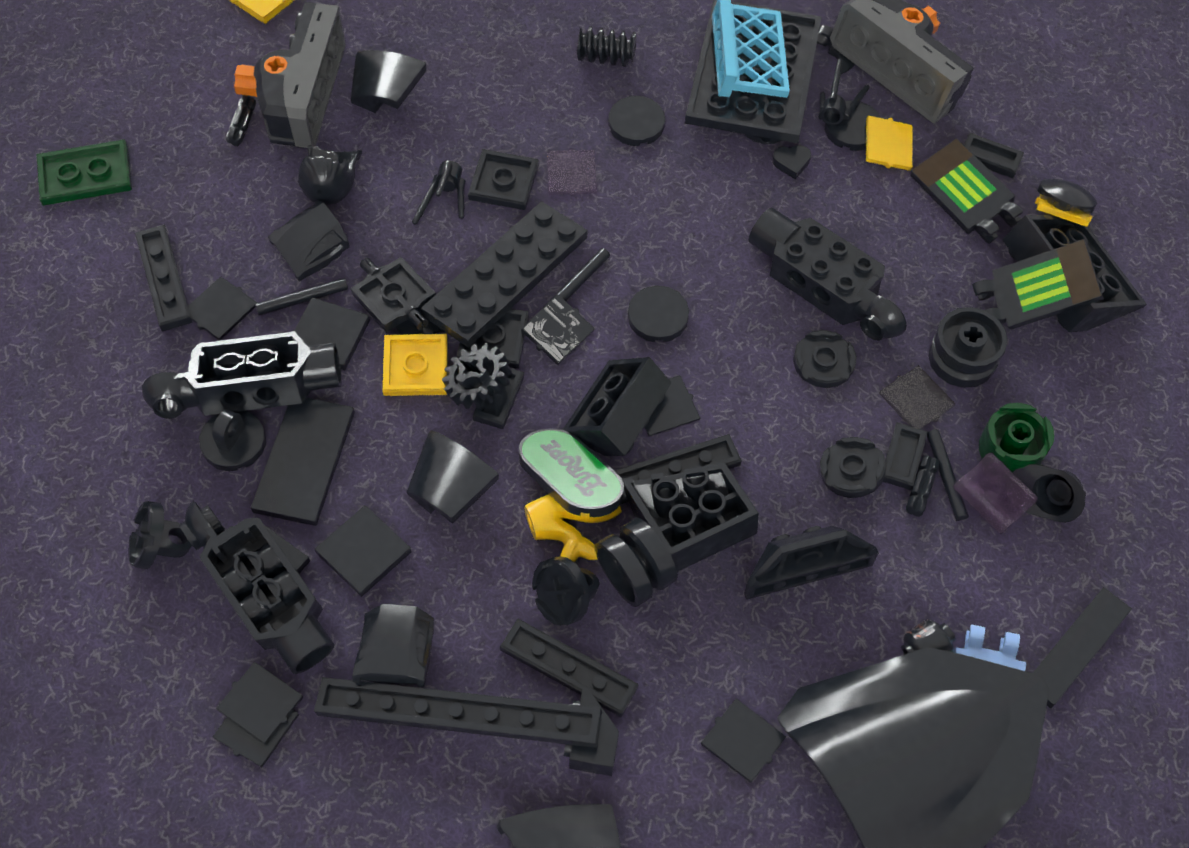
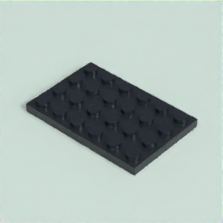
[685,0,822,143]

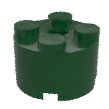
[978,403,1054,478]

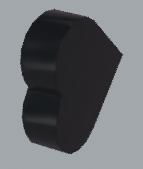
[772,145,811,179]

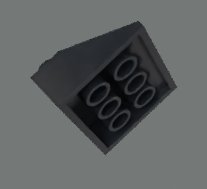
[1002,215,1147,332]

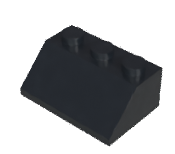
[563,357,672,456]

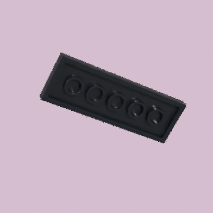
[421,201,588,348]

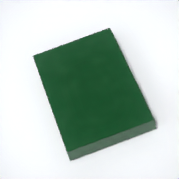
[36,139,132,206]

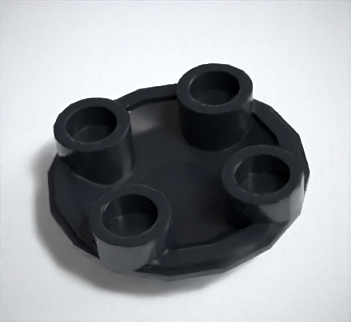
[1037,179,1097,213]

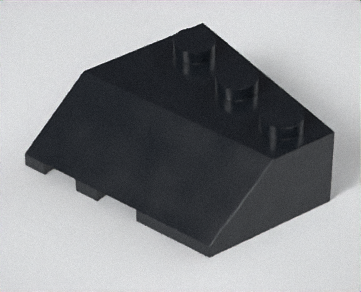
[622,463,759,572]

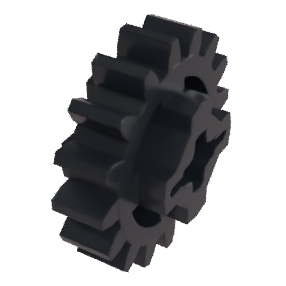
[442,343,512,409]

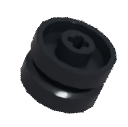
[928,307,1008,388]
[595,517,678,607]

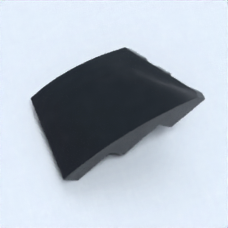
[351,50,427,113]
[407,430,499,524]
[497,804,621,848]

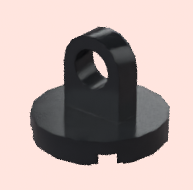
[199,409,266,472]
[128,501,192,569]
[532,556,600,626]

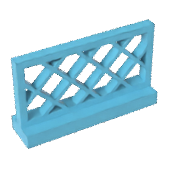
[712,0,790,98]

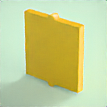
[866,116,912,170]
[1035,194,1093,227]

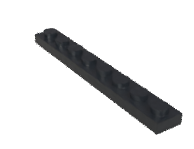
[314,677,602,748]

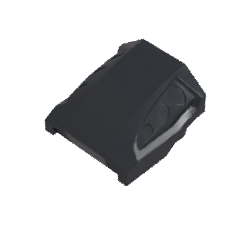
[268,200,350,281]
[353,604,434,687]

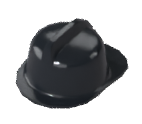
[1008,464,1086,523]

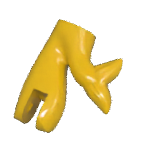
[524,494,621,562]

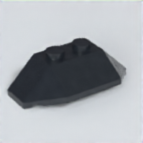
[744,526,879,600]

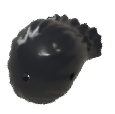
[298,145,362,205]

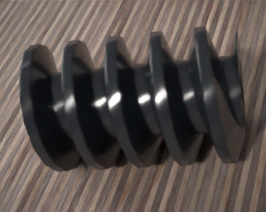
[577,26,637,67]

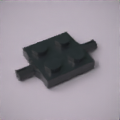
[351,257,436,333]

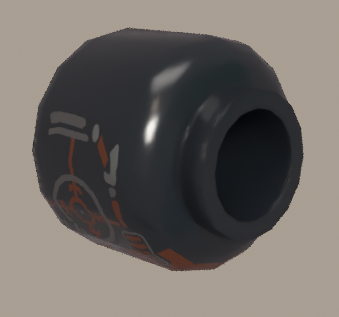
[901,619,956,655]

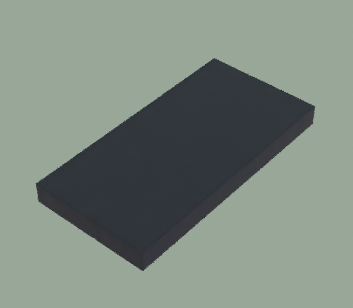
[251,398,355,526]

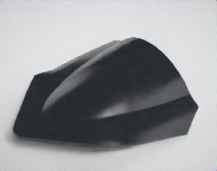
[777,647,1048,848]

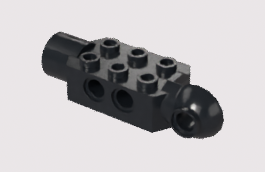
[749,208,907,341]
[142,331,342,419]
[179,500,335,674]

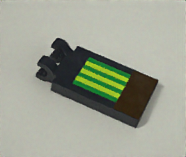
[910,138,1023,244]
[972,239,1104,330]

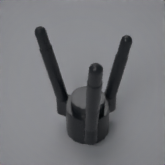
[818,59,870,125]
[412,160,466,225]

